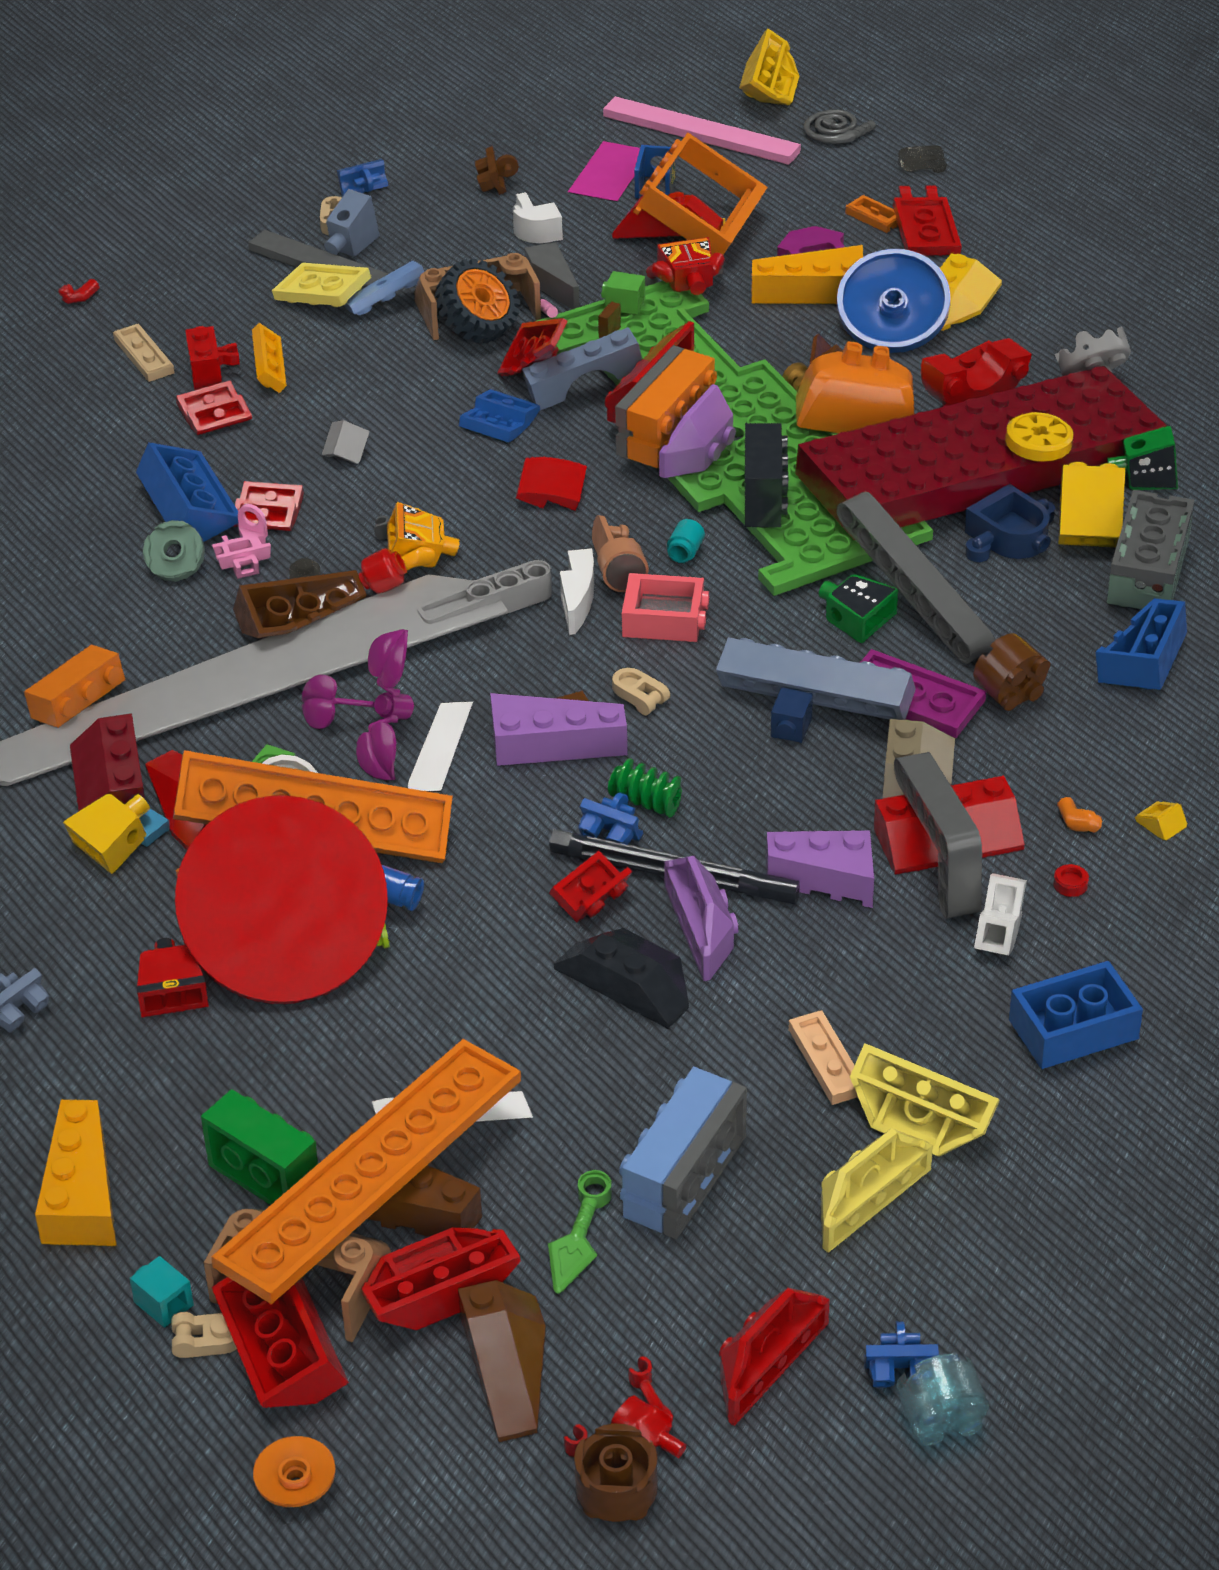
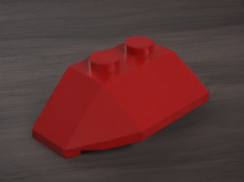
[612,192,723,238]
[361,1227,521,1330]
[719,1288,830,1426]

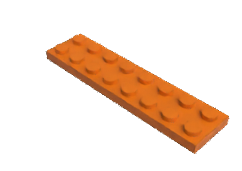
[173,750,452,863]

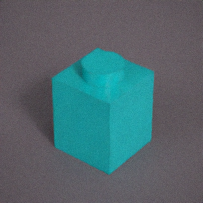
[130,1256,194,1328]

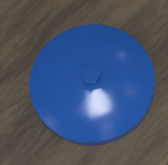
[837,249,950,353]

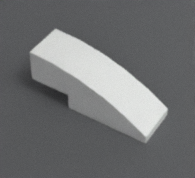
[560,548,594,635]

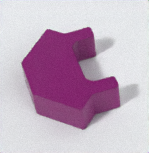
[777,226,844,256]

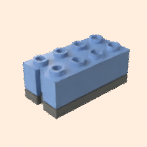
[619,1066,747,1239]

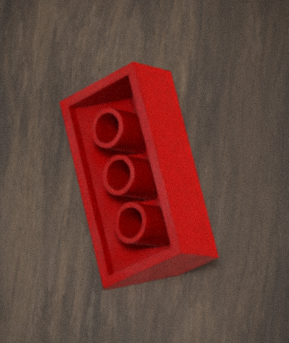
[605,321,694,424]
[874,775,1025,875]
[211,1277,349,1408]

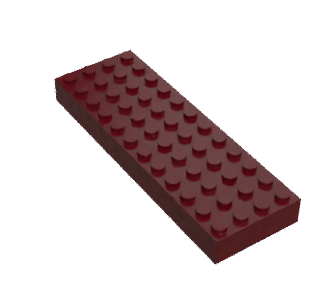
[795,366,1167,540]

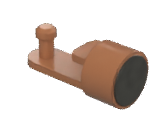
[592,515,649,592]

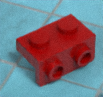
[549,851,632,923]

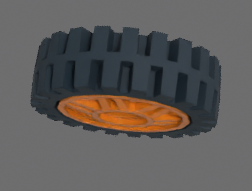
[435,259,520,343]

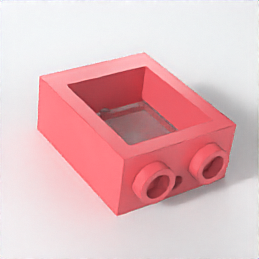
[622,573,709,642]

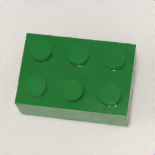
[201,1089,318,1205]

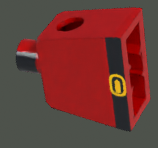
[137,938,209,1018]

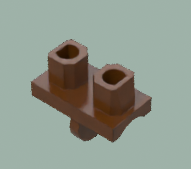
[475,146,519,195]

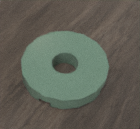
[143,520,205,582]

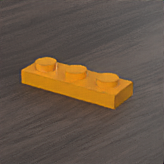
[252,323,287,393]

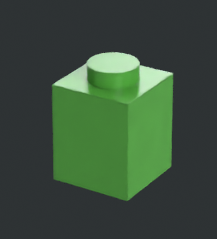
[601,271,645,315]

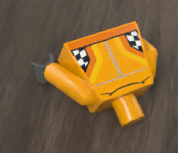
[374,502,459,570]

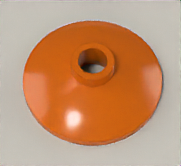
[253,1436,336,1507]

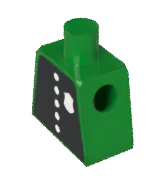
[1107,426,1178,490]
[819,574,898,643]

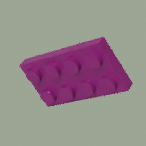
[860,649,986,738]

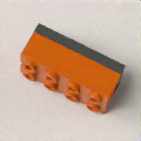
[615,345,717,468]

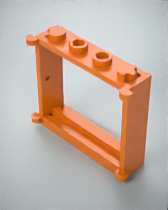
[633,132,768,255]

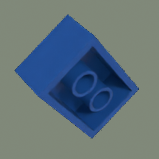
[1009,961,1143,1069]

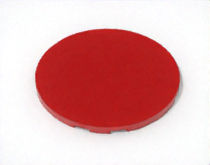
[175,795,388,1004]

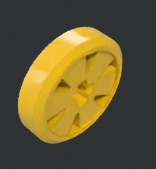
[1005,412,1073,462]

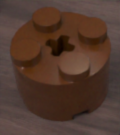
[973,633,1051,711]
[574,1424,658,1522]

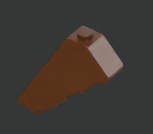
[233,570,366,638]
[458,1280,546,1442]

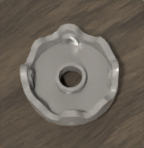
[1055,326,1131,376]

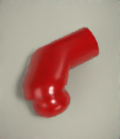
[58,279,100,304]

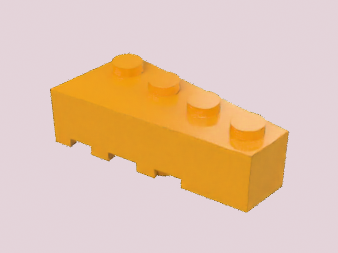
[751,245,863,304]
[35,1099,117,1246]

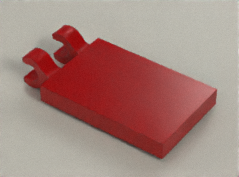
[893,185,962,256]

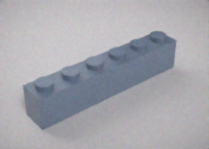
[716,637,916,720]

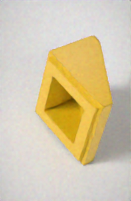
[1135,801,1187,840]

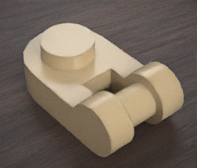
[612,668,671,716]
[171,1312,237,1358]

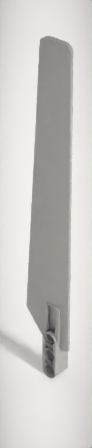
[0,560,552,786]

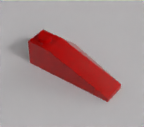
[497,318,568,376]
[145,750,207,850]

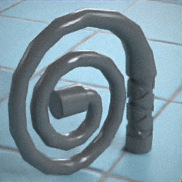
[803,110,876,144]

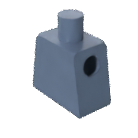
[324,189,380,256]

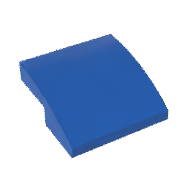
[459,389,540,443]

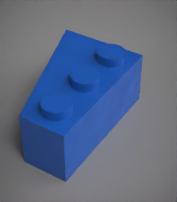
[1095,598,1187,690]

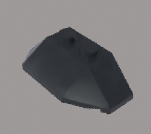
[554,928,689,1029]

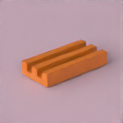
[845,195,897,233]

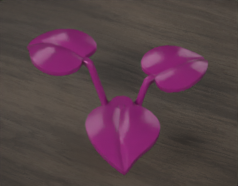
[302,629,414,780]

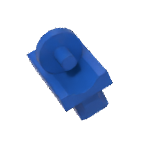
[337,159,389,197]
[578,792,643,845]
[864,1321,939,1387]

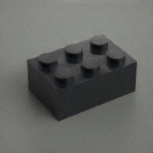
[745,423,788,528]

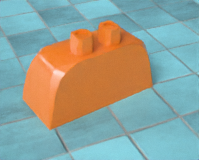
[796,341,914,433]

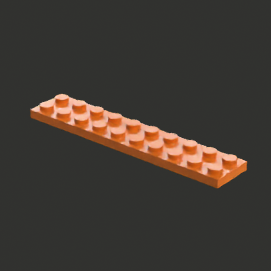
[211,1039,521,1304]

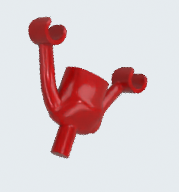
[563,1356,687,1458]

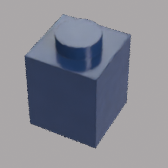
[771,688,813,743]

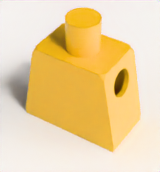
[63,794,150,874]

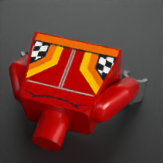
[640,237,725,295]

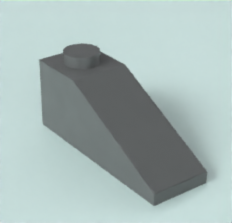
[525,242,579,309]

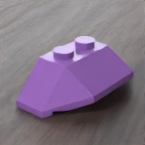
[659,384,736,478]
[664,856,738,981]

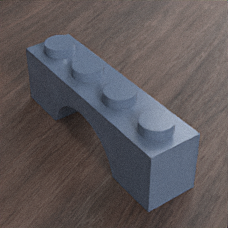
[522,327,642,411]

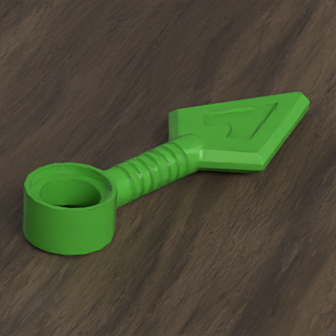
[548,1170,612,1294]

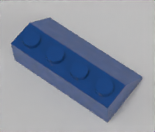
[136,442,239,542]

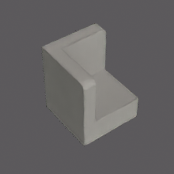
[322,420,369,464]

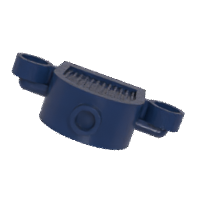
[965,484,1055,562]

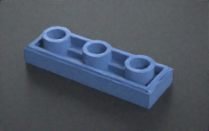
[344,261,425,315]

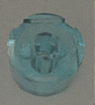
[896,1354,989,1446]

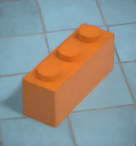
[24,644,125,728]

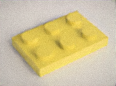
[272,263,371,307]

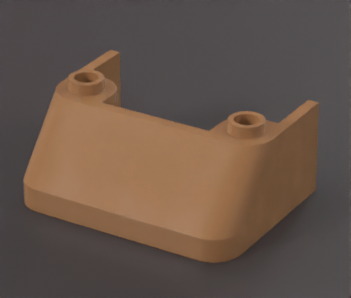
[414,253,541,340]
[204,1209,391,1342]

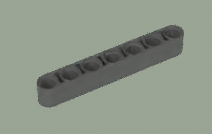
[836,491,995,664]

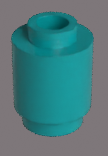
[667,519,705,563]

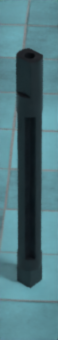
[549,829,800,904]

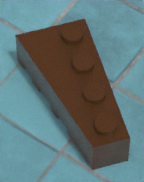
[346,1132,482,1236]

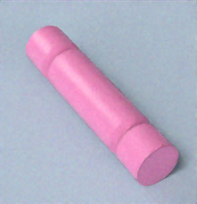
[540,299,558,318]

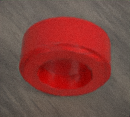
[1053,864,1089,897]

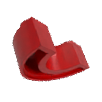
[921,338,1032,406]

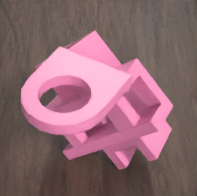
[212,504,271,579]

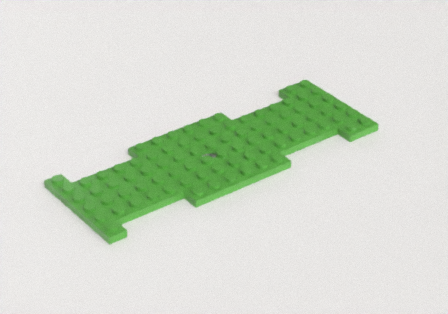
[537,281,933,596]

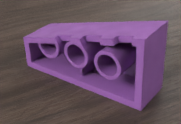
[490,693,628,766]

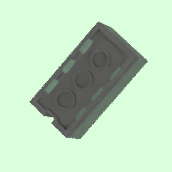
[1107,490,1195,609]

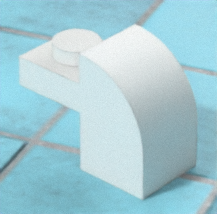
[513,193,563,243]
[974,873,1027,955]

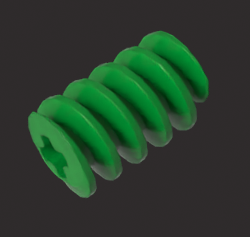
[607,758,682,818]

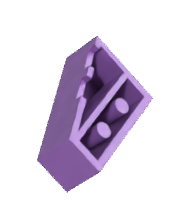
[766,830,874,908]

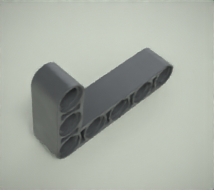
[894,752,982,919]

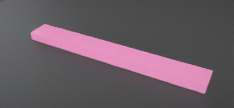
[603,96,801,165]

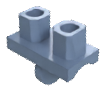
[0,968,50,1033]

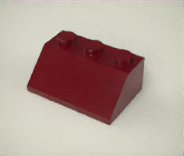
[70,713,145,811]

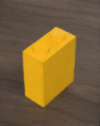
[1058,462,1125,547]

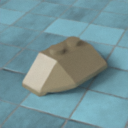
[883,719,955,798]

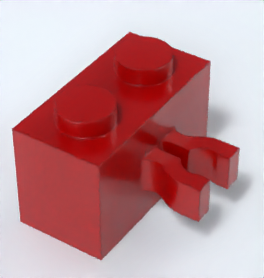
[185,326,240,390]

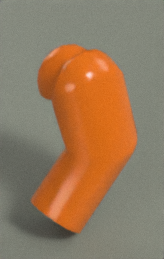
[1057,797,1102,833]

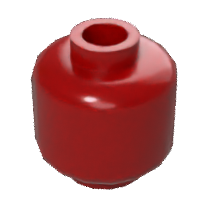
[359,548,407,594]

